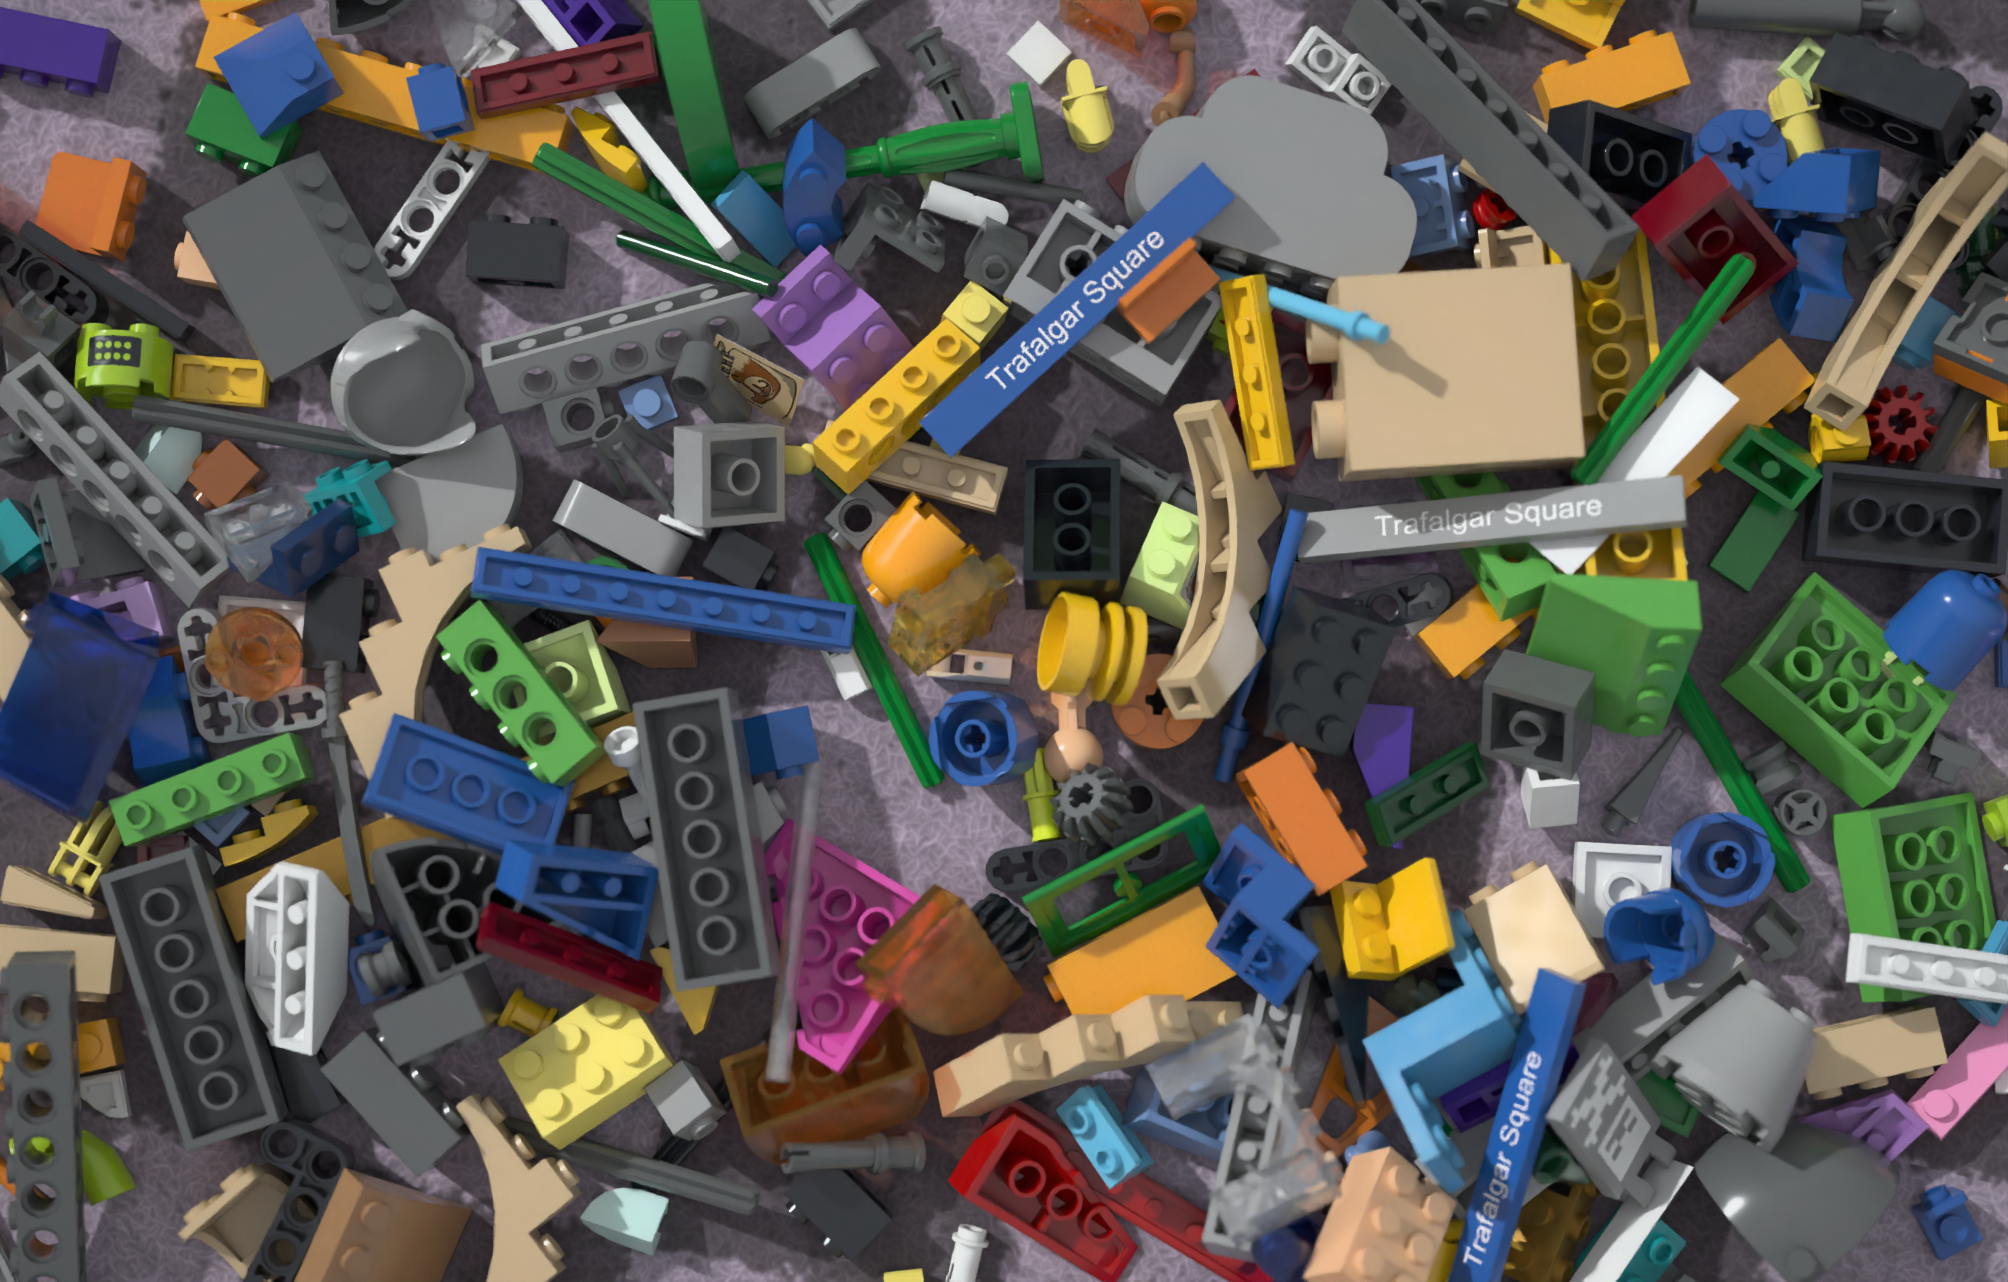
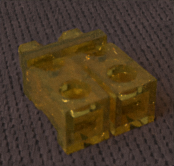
[888,553,1016,677]

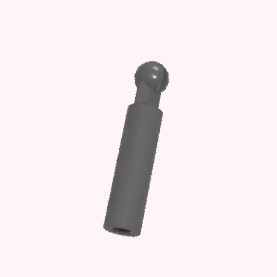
[1688,0,1925,41]

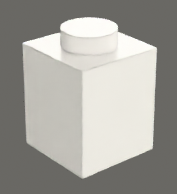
[1521,766,1580,829]

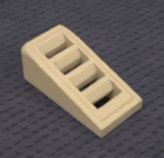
[0,865,109,919]

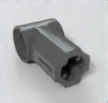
[670,341,752,424]

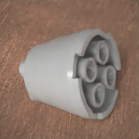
[1649,979,1819,1152]

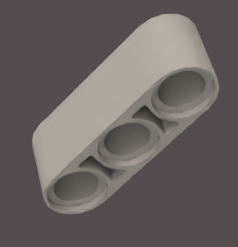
[743,28,882,139]
[552,479,694,577]

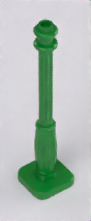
[641,81,1045,214]

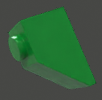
[1717,423,1823,512]

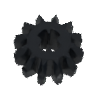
[961,893,1043,974]

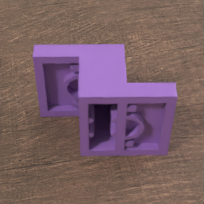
[752,244,914,412]

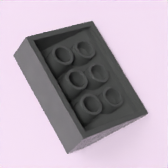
[182,151,408,383]

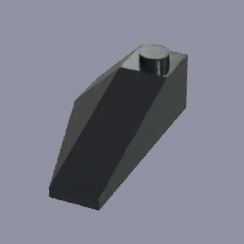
[1298,906,1370,1111]

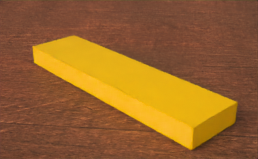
[1218,274,1295,471]

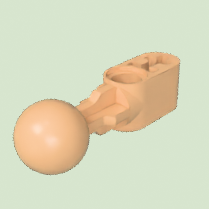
[1043,686,1104,783]

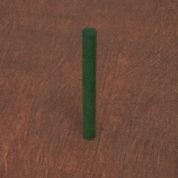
[616,230,778,297]

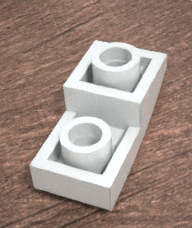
[1285,26,1391,115]

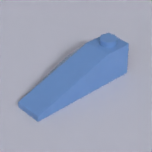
[1121,1054,1315,1190]

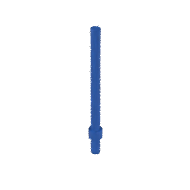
[1213,509,1308,783]

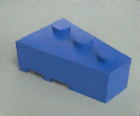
[495,840,659,961]

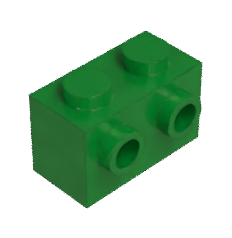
[185,83,303,178]

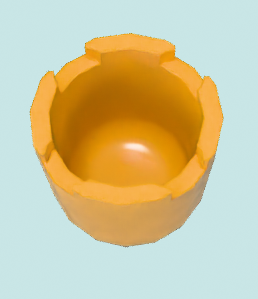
[861,491,982,611]

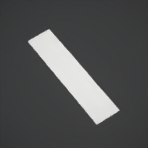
[1529,367,1739,574]
[1569,1159,1694,1282]

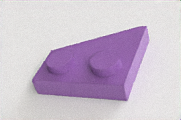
[1793,1089,1929,1161]

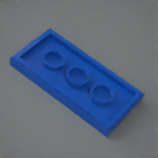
[361,713,575,855]

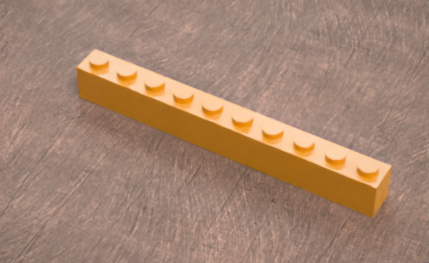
[1412,338,1816,680]

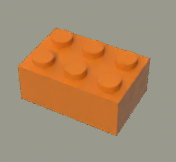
[1233,742,1367,896]

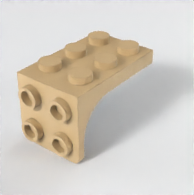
[178,1161,318,1282]

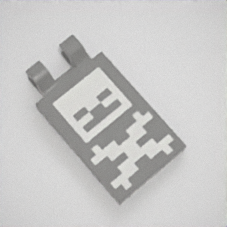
[1546,1038,1677,1209]

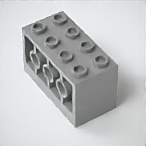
[1003,199,1222,407]

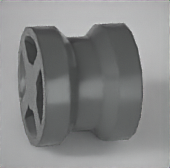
[1741,739,1802,795]
[1772,789,1827,836]
[357,939,414,999]

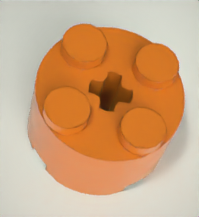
[1110,654,1203,750]

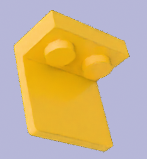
[1330,858,1455,981]

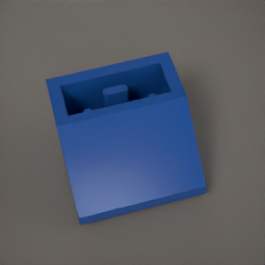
[1753,147,1881,222]

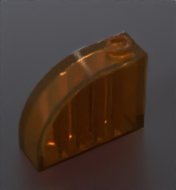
[855,884,1023,1035]

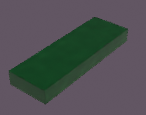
[1364,743,1491,847]

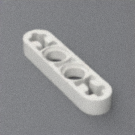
[374,141,490,280]

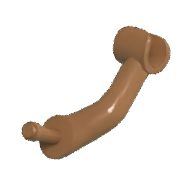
[1151,28,1196,127]

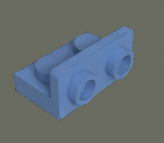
[1391,154,1475,260]

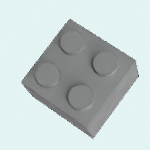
[674,421,785,528]

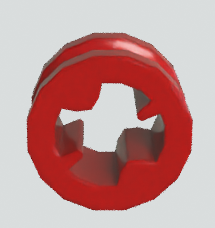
[1471,188,1518,231]

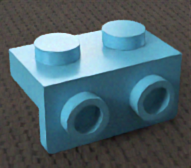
[1056,1084,1154,1189]

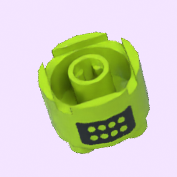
[74,323,174,410]

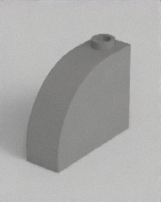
[374,423,524,564]

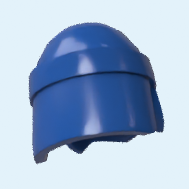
[1603,888,1715,985]

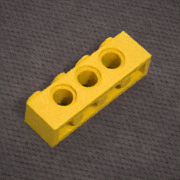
[812,318,980,495]

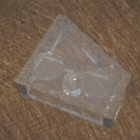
[425,0,523,78]
[204,480,313,583]

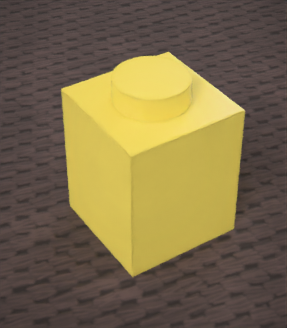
[941,280,1008,351]

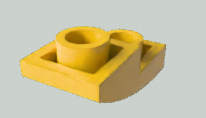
[571,106,647,194]
[220,798,319,867]

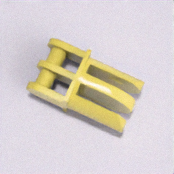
[1061,59,1114,153]
[1768,78,1825,167]
[48,797,123,897]

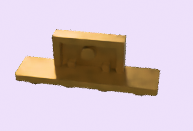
[1502,1165,1601,1282]

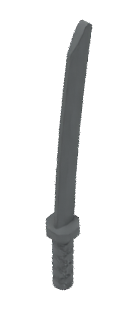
[321,660,378,926]

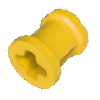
[497,987,559,1038]

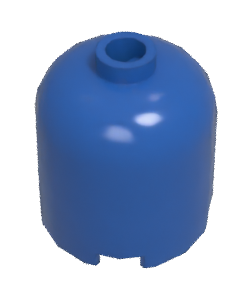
[1883,569,2008,691]

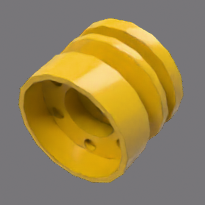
[1037,592,1148,706]

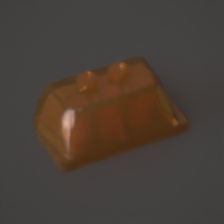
[719,999,930,1165]

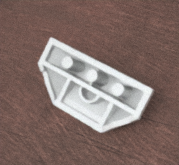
[245,861,350,1056]

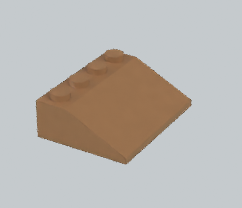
[294,1168,472,1282]

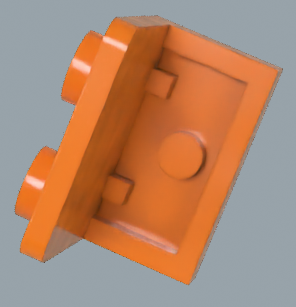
[36,152,147,262]

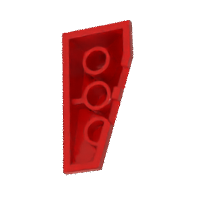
[948,1113,1138,1282]

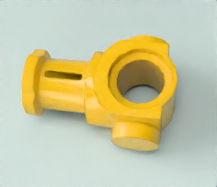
[1808,372,1871,464]

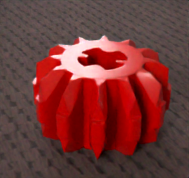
[1863,384,1938,465]

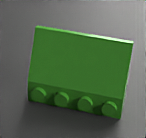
[1719,572,1957,808]
[1525,573,1702,737]
[1829,792,1996,1002]

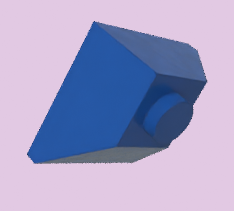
[213,12,344,139]

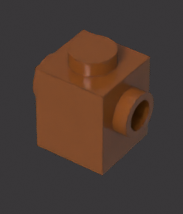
[187,438,270,515]

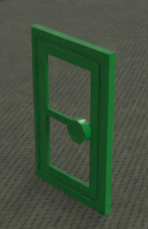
[1022,804,1221,958]

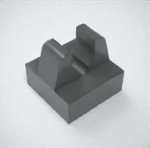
[1924,727,1983,785]
[1742,897,1805,963]

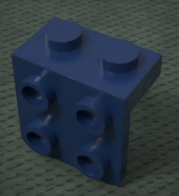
[227,499,360,599]

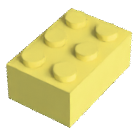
[498,994,676,1150]

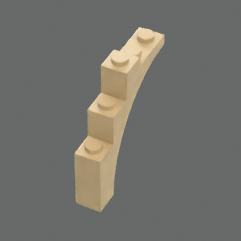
[1804,132,2008,432]
[1156,400,1282,720]
[339,524,533,820]
[933,995,1249,1117]
[456,1093,582,1282]

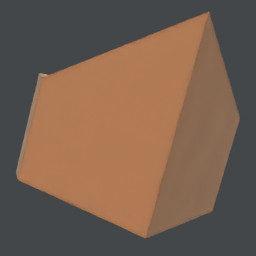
[595,577,697,668]

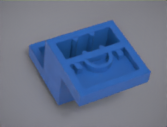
[1202,823,1320,1009]

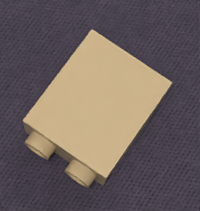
[1305,263,1585,482]

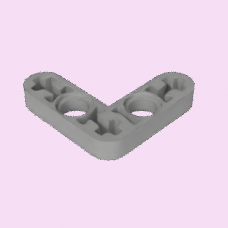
[178,607,327,743]

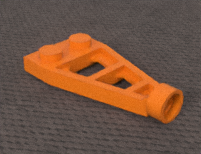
[1281,996,1400,1189]

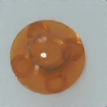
[205,607,304,701]

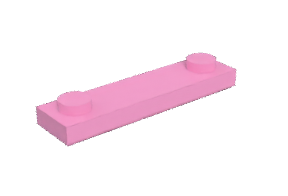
[1907,1005,2008,1141]

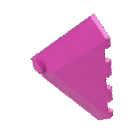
[764,818,954,1074]

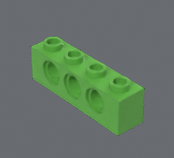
[1414,472,1559,622]
[436,600,606,787]
[109,733,318,846]

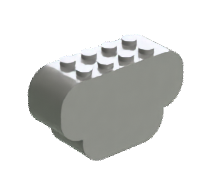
[1124,75,1417,299]

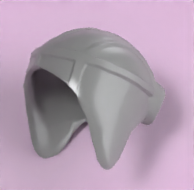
[331,309,476,456]

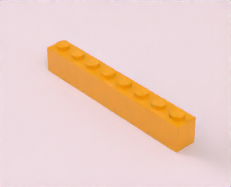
[195,12,575,176]

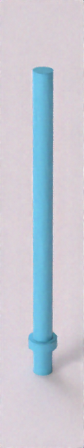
[1208,264,1390,344]

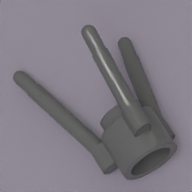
[591,414,674,519]

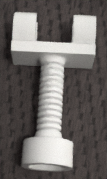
[604,726,651,840]

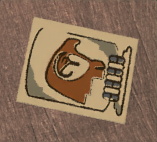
[714,334,804,426]

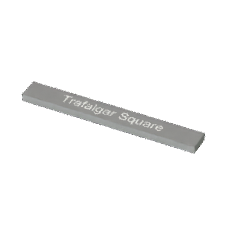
[1298,475,1687,564]

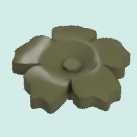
[1384,974,1441,1016]

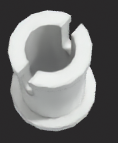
[945,1224,989,1282]

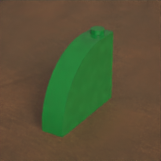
[649,0,740,190]

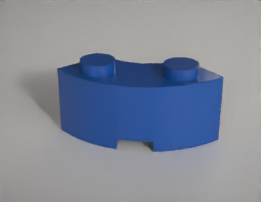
[783,118,846,257]
[1769,215,1854,342]
[116,655,210,787]
[743,705,820,780]

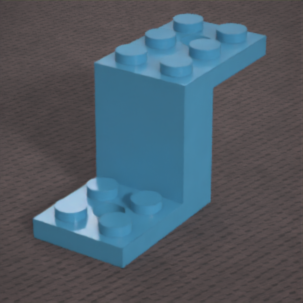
[1362,903,1523,1194]

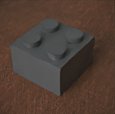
[1481,649,1596,780]

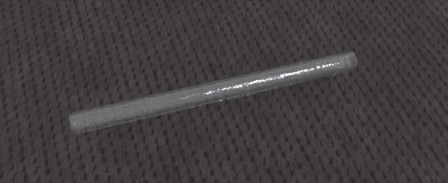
[766,753,825,1083]

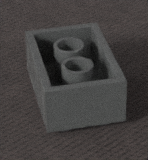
[372,961,505,1069]
[321,1026,472,1178]

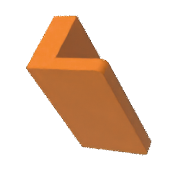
[1117,237,1220,345]

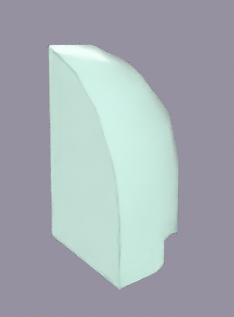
[133,424,202,495]
[580,1187,669,1256]

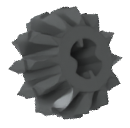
[1050,762,1134,847]

